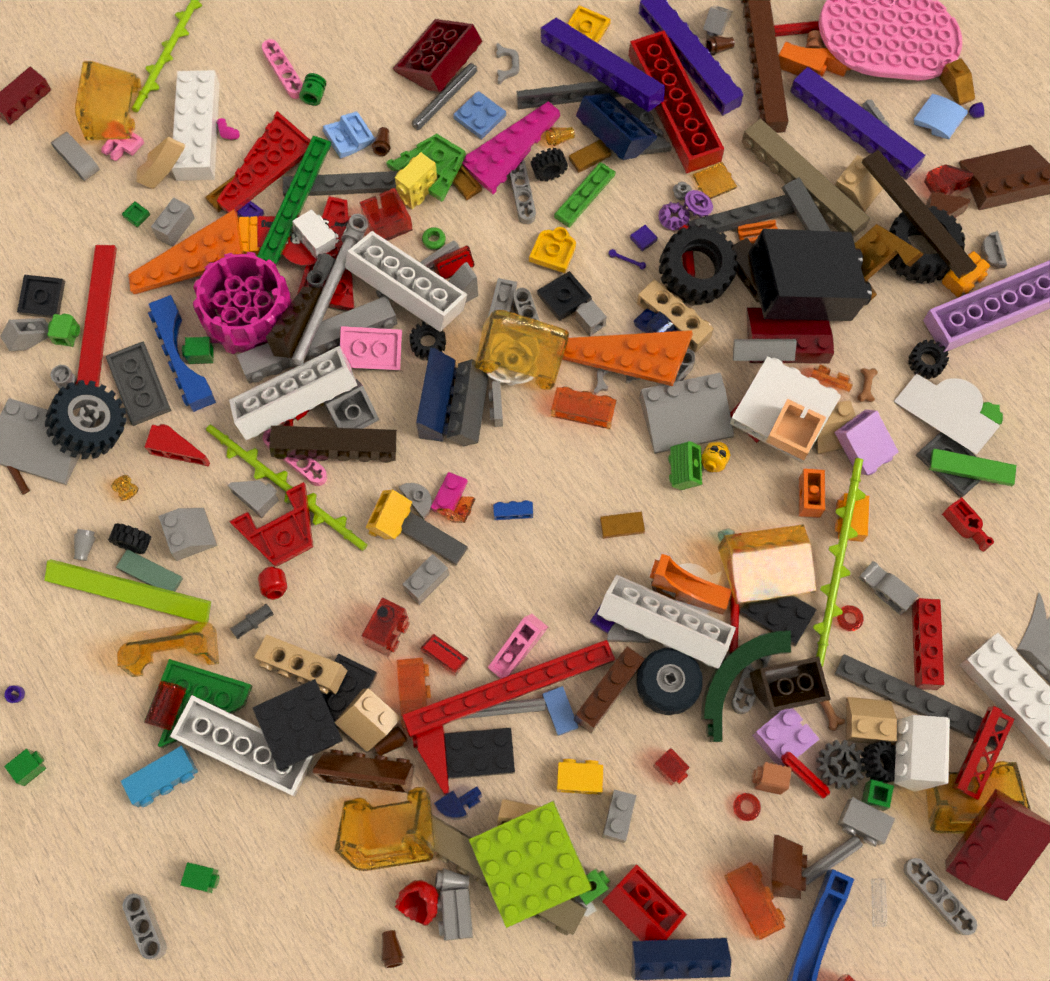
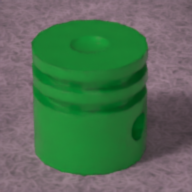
[299,73,327,106]

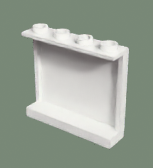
[730,356,841,463]

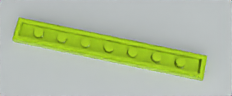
[44,559,211,623]

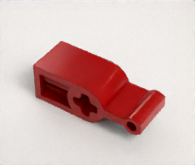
[942,497,994,552]

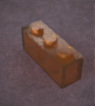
[551,387,617,429]
[397,657,431,729]
[724,862,785,940]

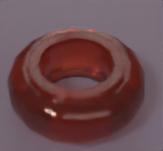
[837,605,864,631]
[733,793,761,821]

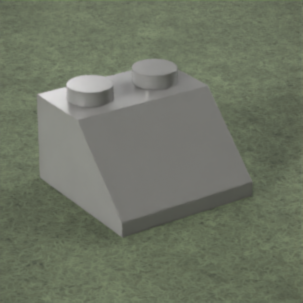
[323,379,379,429]
[159,508,217,561]

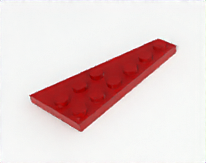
[216,111,311,213]
[297,196,354,311]

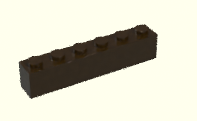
[269,426,397,463]

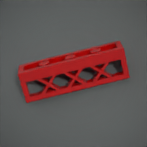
[952,706,1015,800]

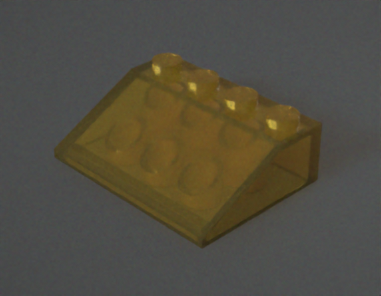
[718,524,817,604]

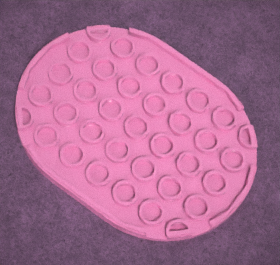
[819,0,962,80]

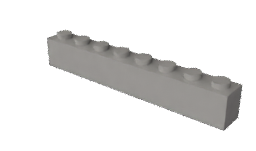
[237,296,397,383]

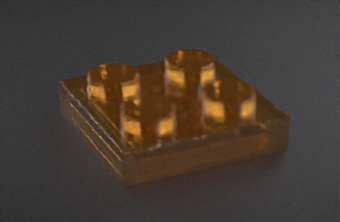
[811,364,853,392]

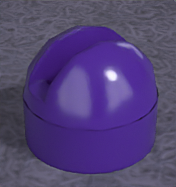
[969,102,985,118]
[4,685,25,703]

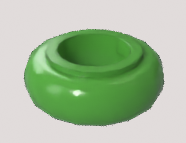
[422,227,446,250]

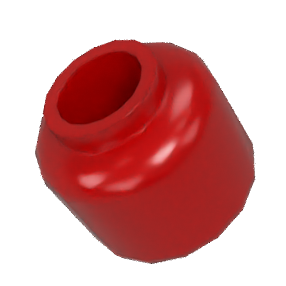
[258,567,288,600]

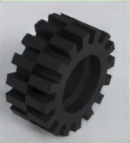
[531,148,568,182]
[409,322,446,361]
[908,339,949,379]
[108,523,151,554]
[860,741,896,783]

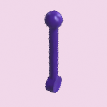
[608,249,646,270]

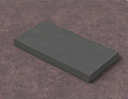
[106,341,172,426]

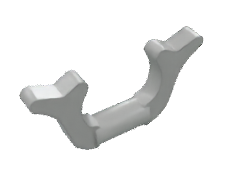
[496,43,520,85]
[593,368,640,395]

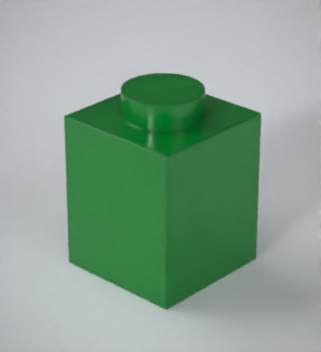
[182,337,214,364]
[4,748,47,786]
[862,780,894,811]
[180,862,220,893]

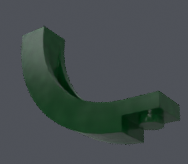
[701,631,791,742]

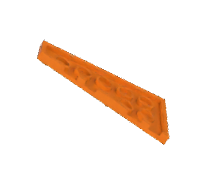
[129,209,244,294]
[559,330,693,386]

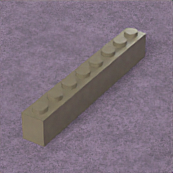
[742,118,870,238]
[413,813,588,936]

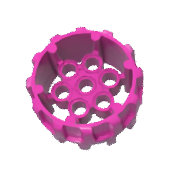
[193,252,292,354]

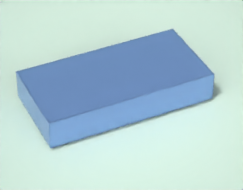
[542,686,579,736]

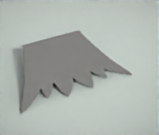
[1016,593,1050,683]

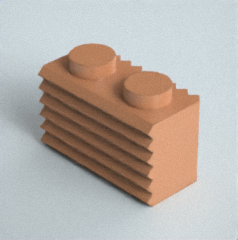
[752,762,792,795]

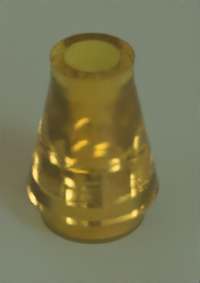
[545,127,575,146]

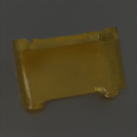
[75,61,141,140]
[475,310,569,390]
[117,622,219,677]
[926,761,1031,833]
[335,787,435,871]

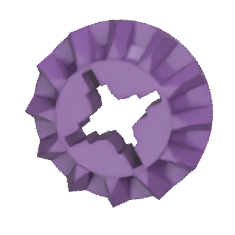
[684,190,713,218]
[659,201,689,230]

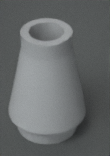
[74,529,96,561]
[435,868,469,892]

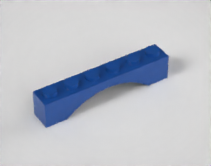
[148,295,216,412]
[787,869,854,981]

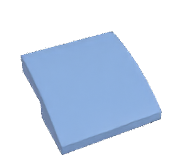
[914,94,968,139]
[322,112,375,158]

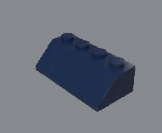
[576,93,657,160]
[416,348,457,442]
[632,938,731,981]

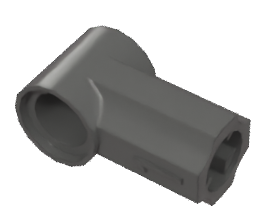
[307,253,335,291]

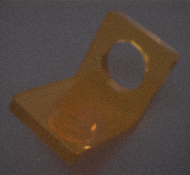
[436,496,475,523]

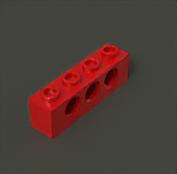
[912,598,944,690]

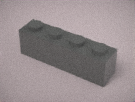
[446,359,488,446]

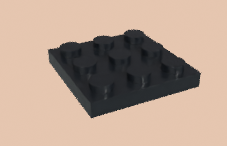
[252,679,343,771]

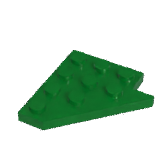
[144,659,252,748]

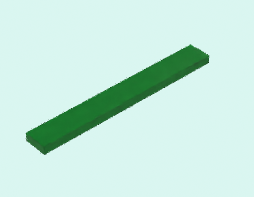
[257,135,331,266]

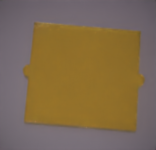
[693,162,737,199]

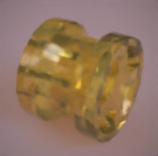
[111,475,139,501]

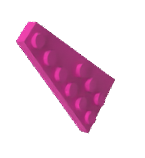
[462,101,560,195]

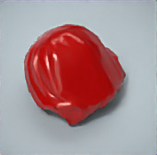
[395,880,438,926]

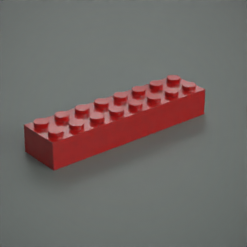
[628,30,725,173]

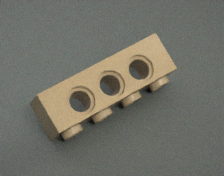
[637,279,714,353]
[254,634,347,695]

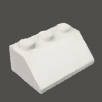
[894,715,950,792]

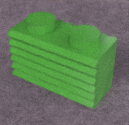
[668,441,703,490]

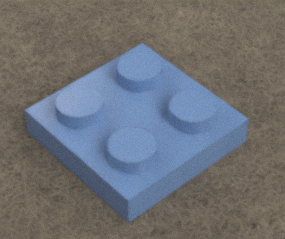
[453,91,506,140]

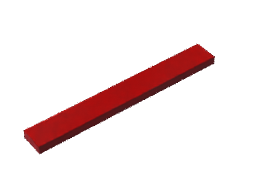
[77,245,117,387]

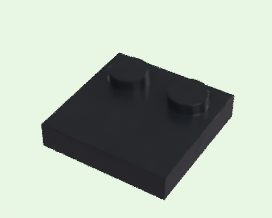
[537,271,592,321]
[17,275,65,318]

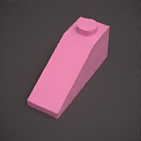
[488,614,548,679]

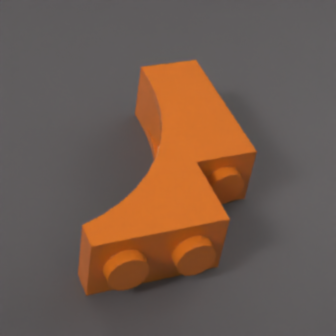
[779,41,851,77]
[649,554,732,615]

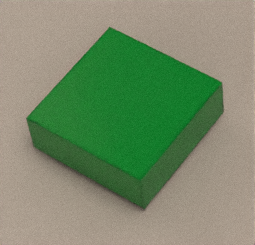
[122,201,150,228]

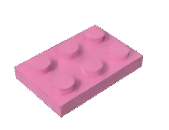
[340,326,402,370]

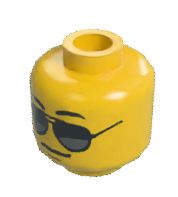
[701,442,731,472]

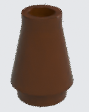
[706,36,735,55]
[372,127,391,156]
[374,726,408,756]
[381,930,405,968]

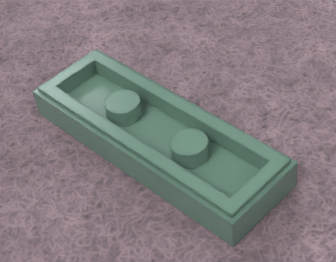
[116,549,183,592]

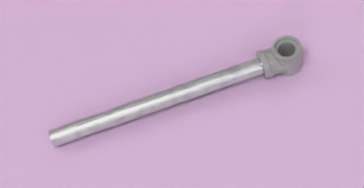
[291,213,369,366]

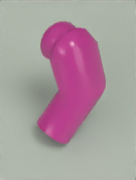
[217,118,240,140]

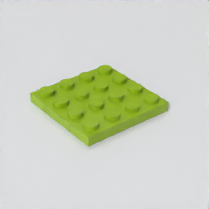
[469,801,592,928]

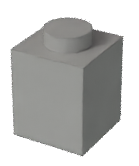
[576,300,607,336]

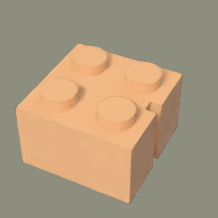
[766,399,826,460]

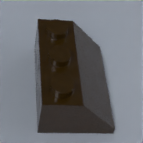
[749,656,831,713]

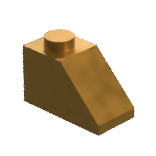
[939,58,975,106]

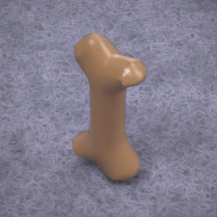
[857,368,878,402]
[819,701,846,731]

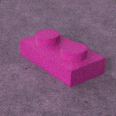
[430,472,468,518]

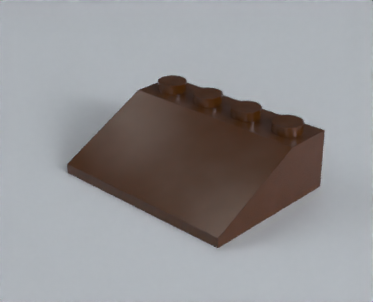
[959,145,1050,210]
[312,749,414,794]

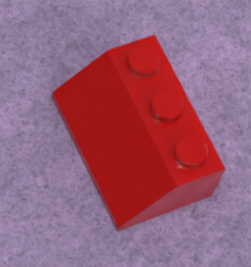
[602,864,687,941]

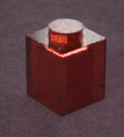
[653,748,690,786]

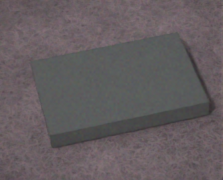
[916,432,981,498]

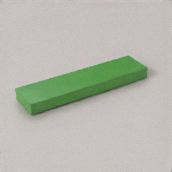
[554,162,615,228]
[929,449,1017,486]

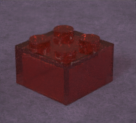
[359,188,413,241]

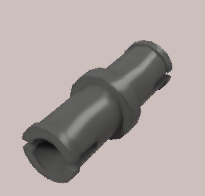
[230,604,274,640]

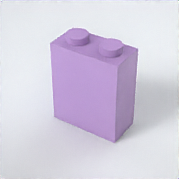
[834,409,899,475]

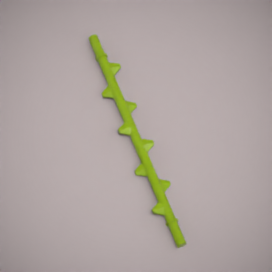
[131,0,202,113]
[206,424,368,551]
[813,458,866,667]

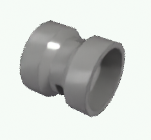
[50,365,77,389]

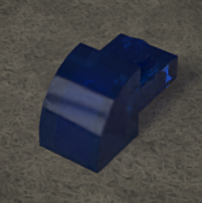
[633,308,677,333]
[434,786,483,820]

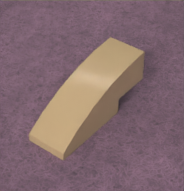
[136,137,185,189]

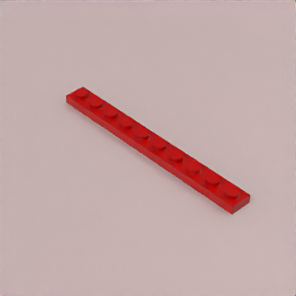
[402,640,615,737]

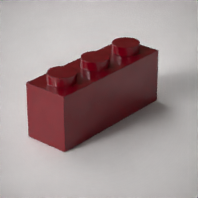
[0,66,51,125]

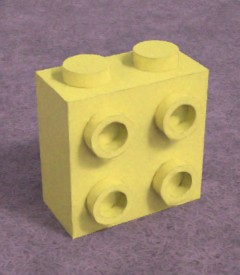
[395,152,437,209]

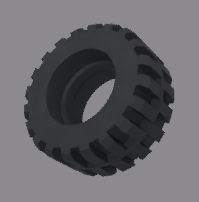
[889,205,965,284]
[659,224,738,305]

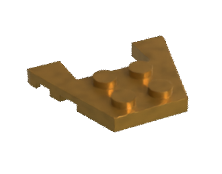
[855,224,924,301]

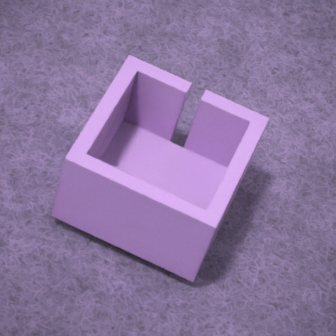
[752,708,819,767]

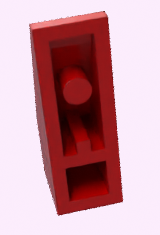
[145,424,210,467]
[413,725,450,796]

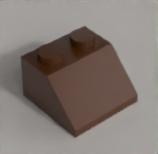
[771,835,808,899]

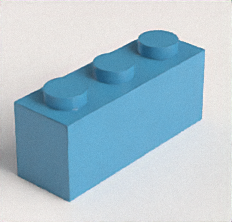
[121,745,199,808]

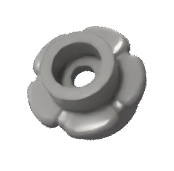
[673,182,692,200]

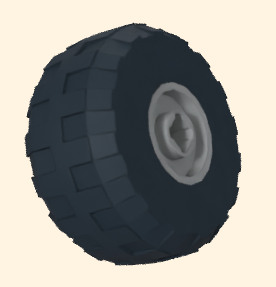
[636,647,703,715]

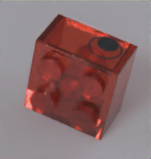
[361,597,410,657]

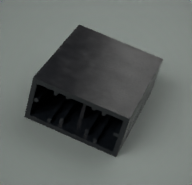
[748,228,872,321]

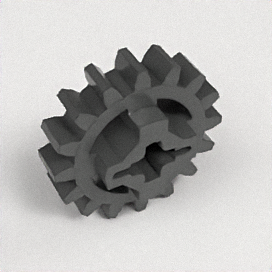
[816,740,866,790]

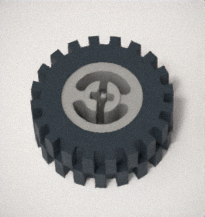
[45,380,126,459]

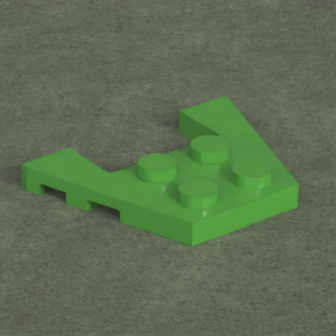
[386,134,466,202]

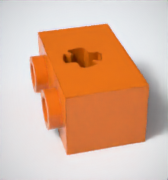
[799,469,825,518]

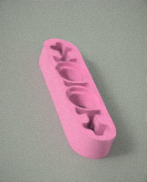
[262,39,302,99]
[262,428,327,486]

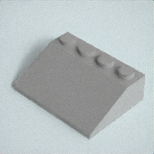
[639,373,734,454]
[0,398,81,485]

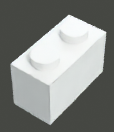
[292,210,336,259]

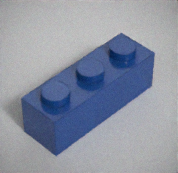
[493,500,533,520]

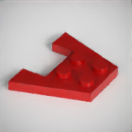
[229,482,314,567]

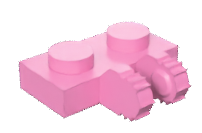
[101,120,144,161]

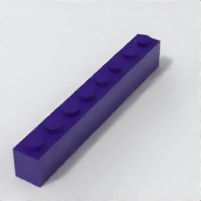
[639,0,744,116]
[541,17,665,112]
[790,67,926,180]

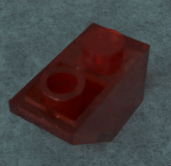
[924,164,974,195]

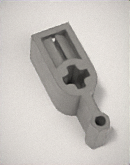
[859,561,919,615]

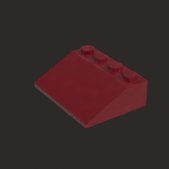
[392,19,483,92]
[746,307,834,364]
[945,789,1050,901]

